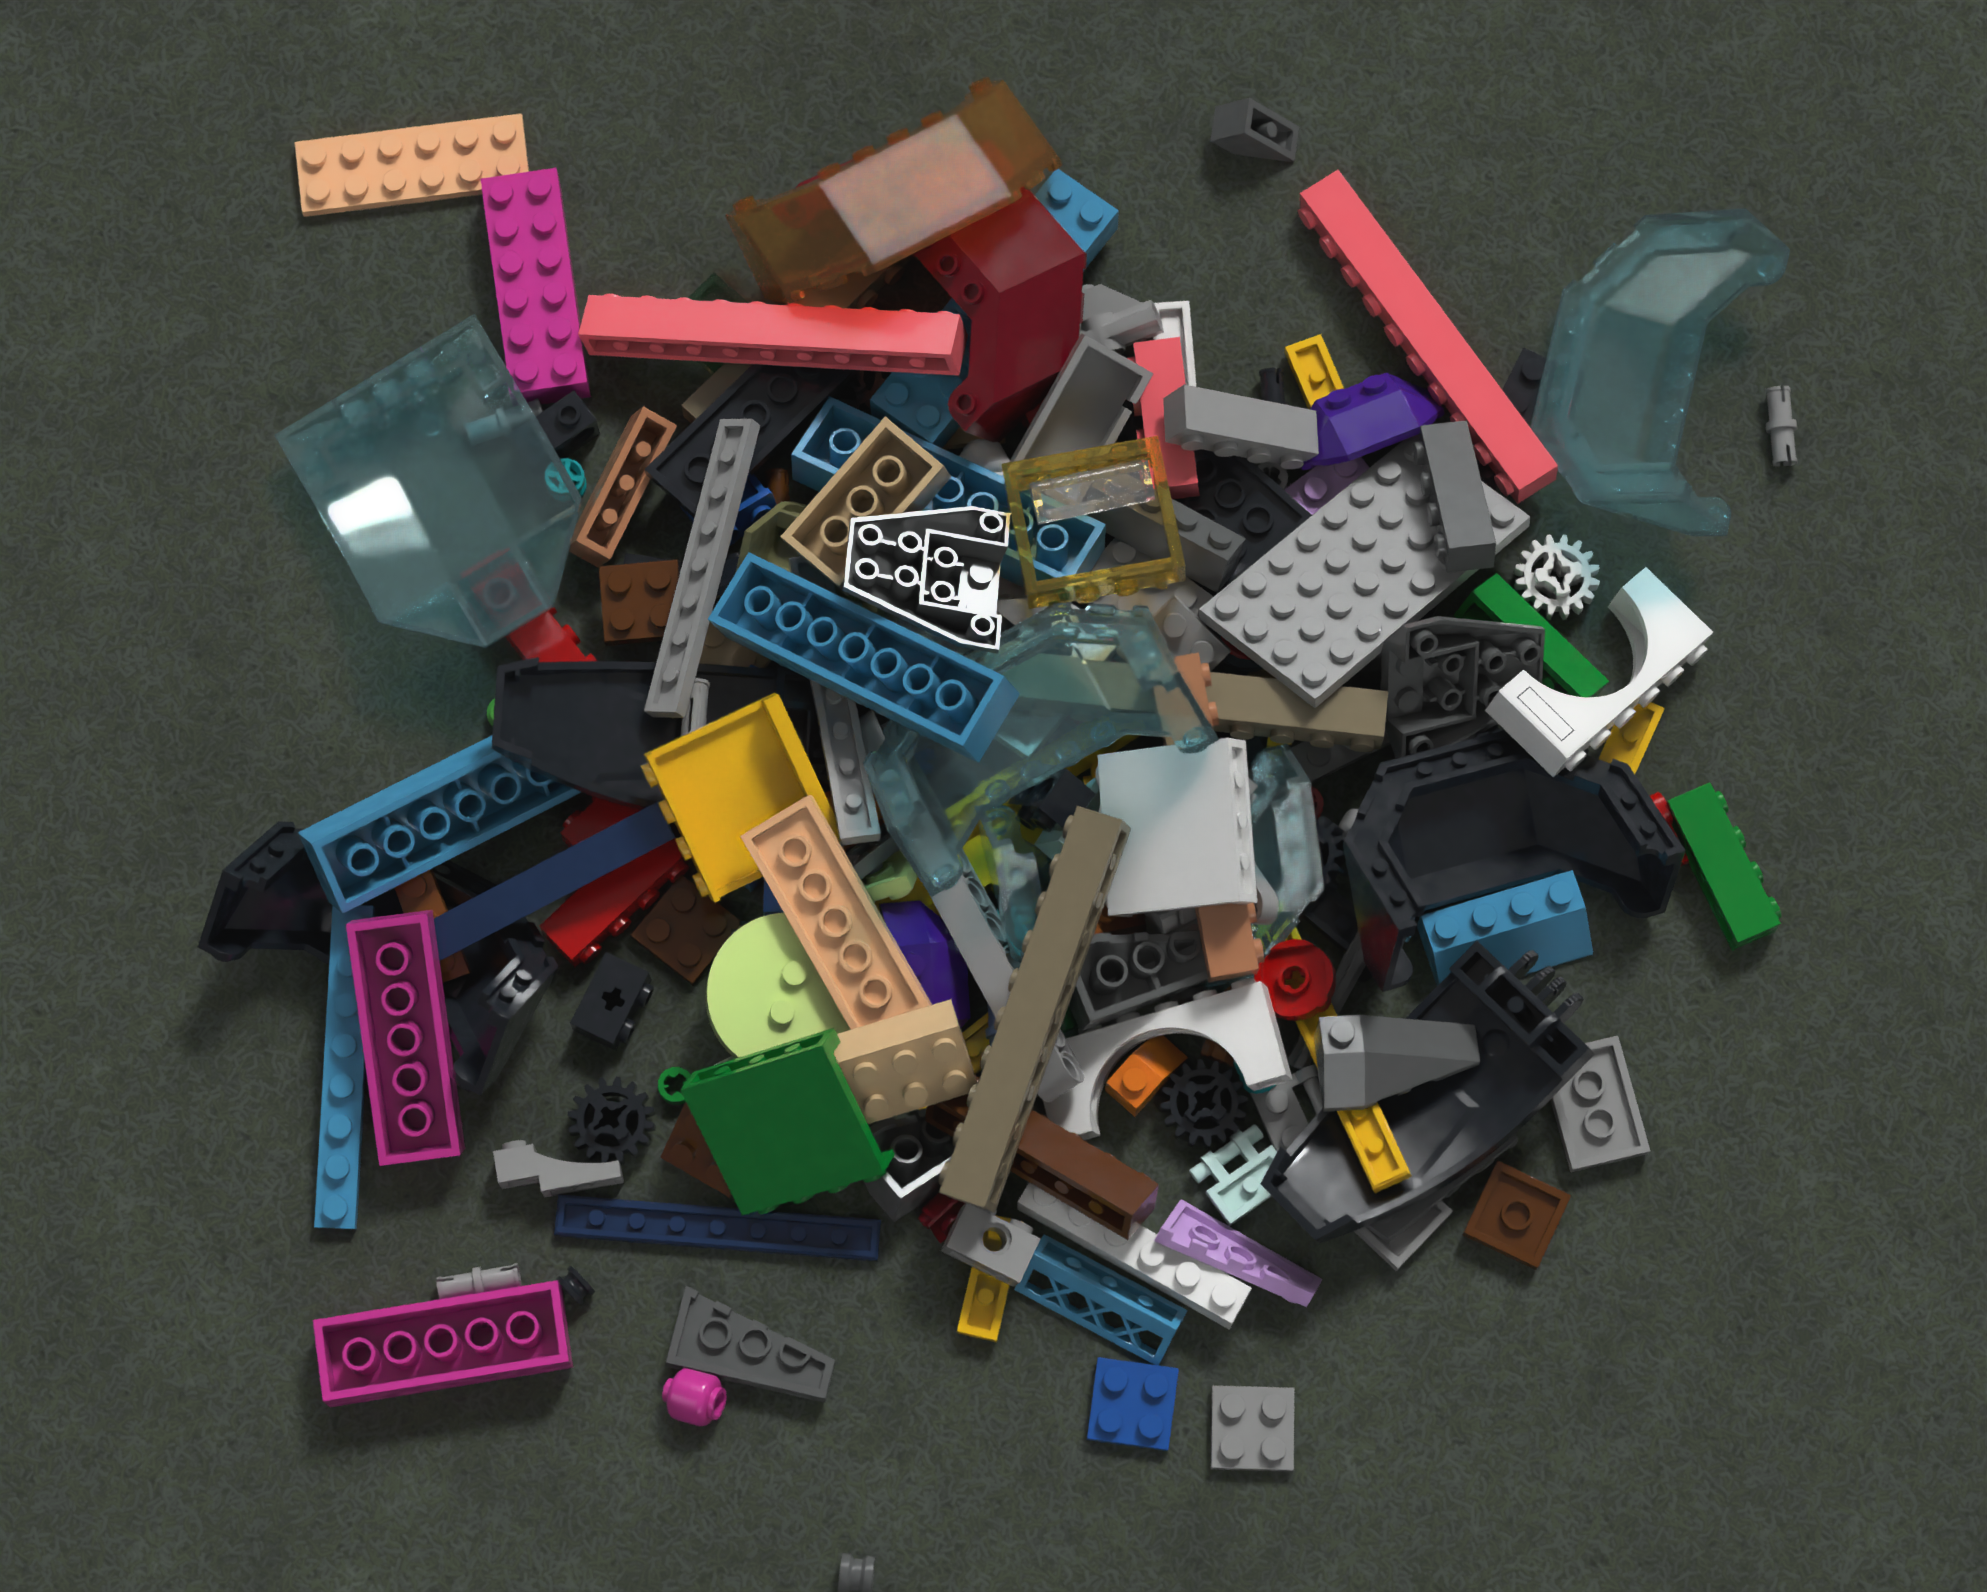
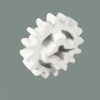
[1514,535,1600,620]

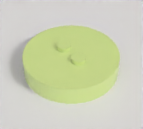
[705,913,850,1059]

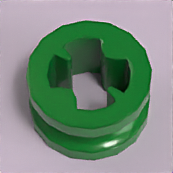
[658,1067,691,1105]

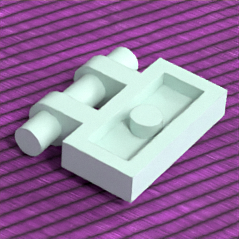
[1189,1124,1277,1226]

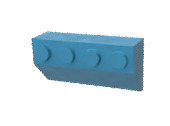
[1417,870,1593,986]

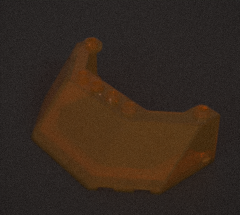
[725,76,1062,304]

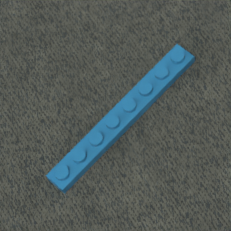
[314,905,375,1229]

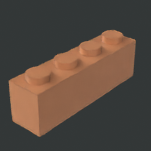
[564,406,677,567]

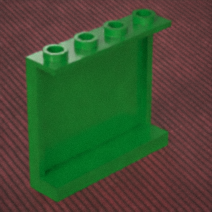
[680,1028,895,1216]

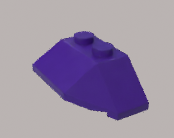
[1301,373,1445,470]
[879,900,971,1029]

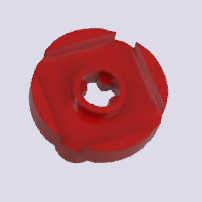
[1254,939,1336,1021]

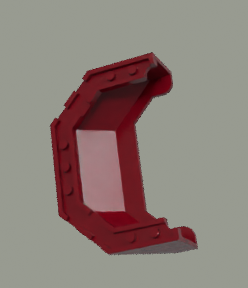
[774,144,1087,442]

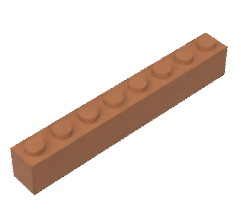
[1149,652,1264,982]

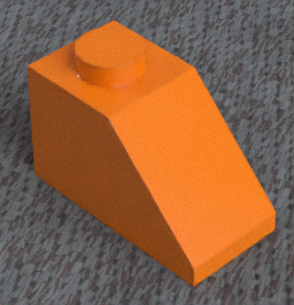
[1105,1035,1188,1117]

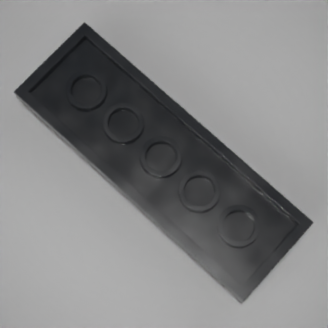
[644,364,860,518]

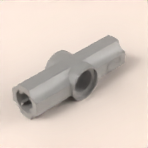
[1079,300,1164,354]

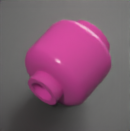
[662,1368,727,1426]

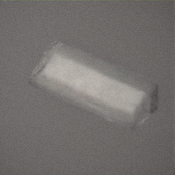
[1028,459,1156,525]

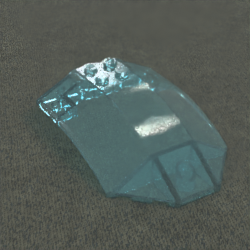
[274,314,583,648]

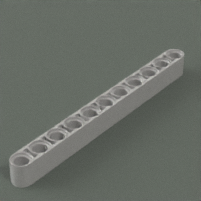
[859,709,1084,1103]

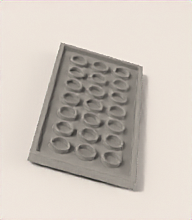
[1199,434,1531,708]

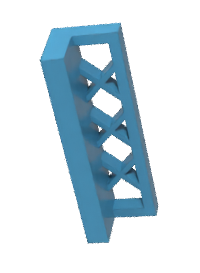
[1014,1234,1188,1366]

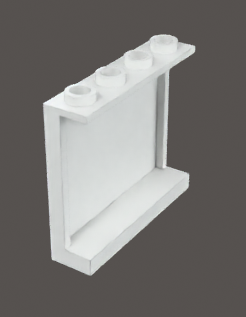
[1095,738,1257,917]

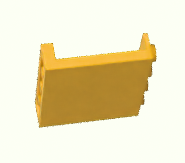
[641,693,840,903]

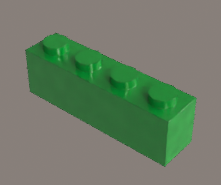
[1454,573,1609,698]
[1667,782,1782,951]

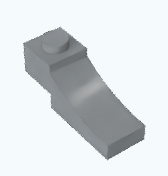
[493,1140,624,1198]

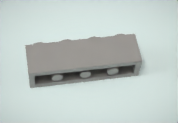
[1163,385,1319,469]

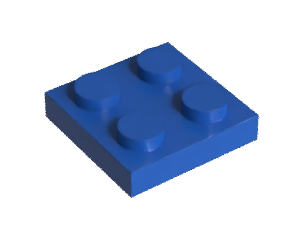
[1087,1357,1179,1451]

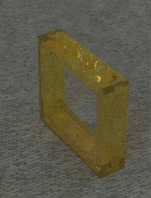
[1001,436,1186,610]

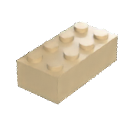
[780,417,951,596]
[834,999,977,1124]

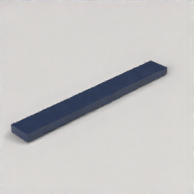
[434,802,676,961]
[554,1195,881,1262]

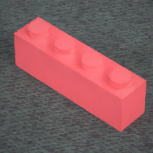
[1127,337,1200,499]

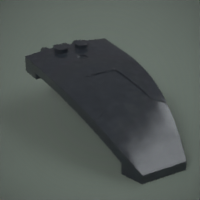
[492,657,829,810]
[1260,941,1595,1243]

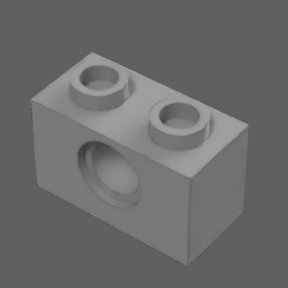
[941,1203,1041,1287]

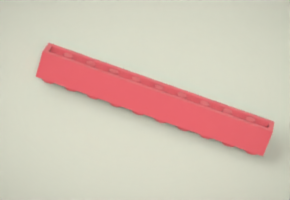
[1298,170,1558,504]
[578,294,968,376]

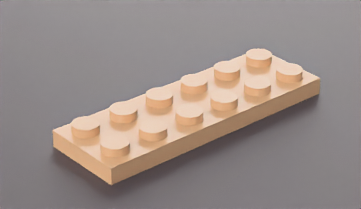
[295,114,529,217]
[740,795,932,1030]

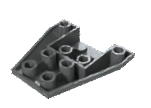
[842,506,1010,654]
[1380,616,1545,759]

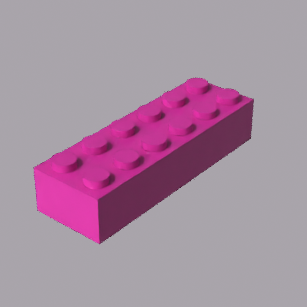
[480,168,591,407]
[346,910,465,1166]
[313,1280,573,1407]

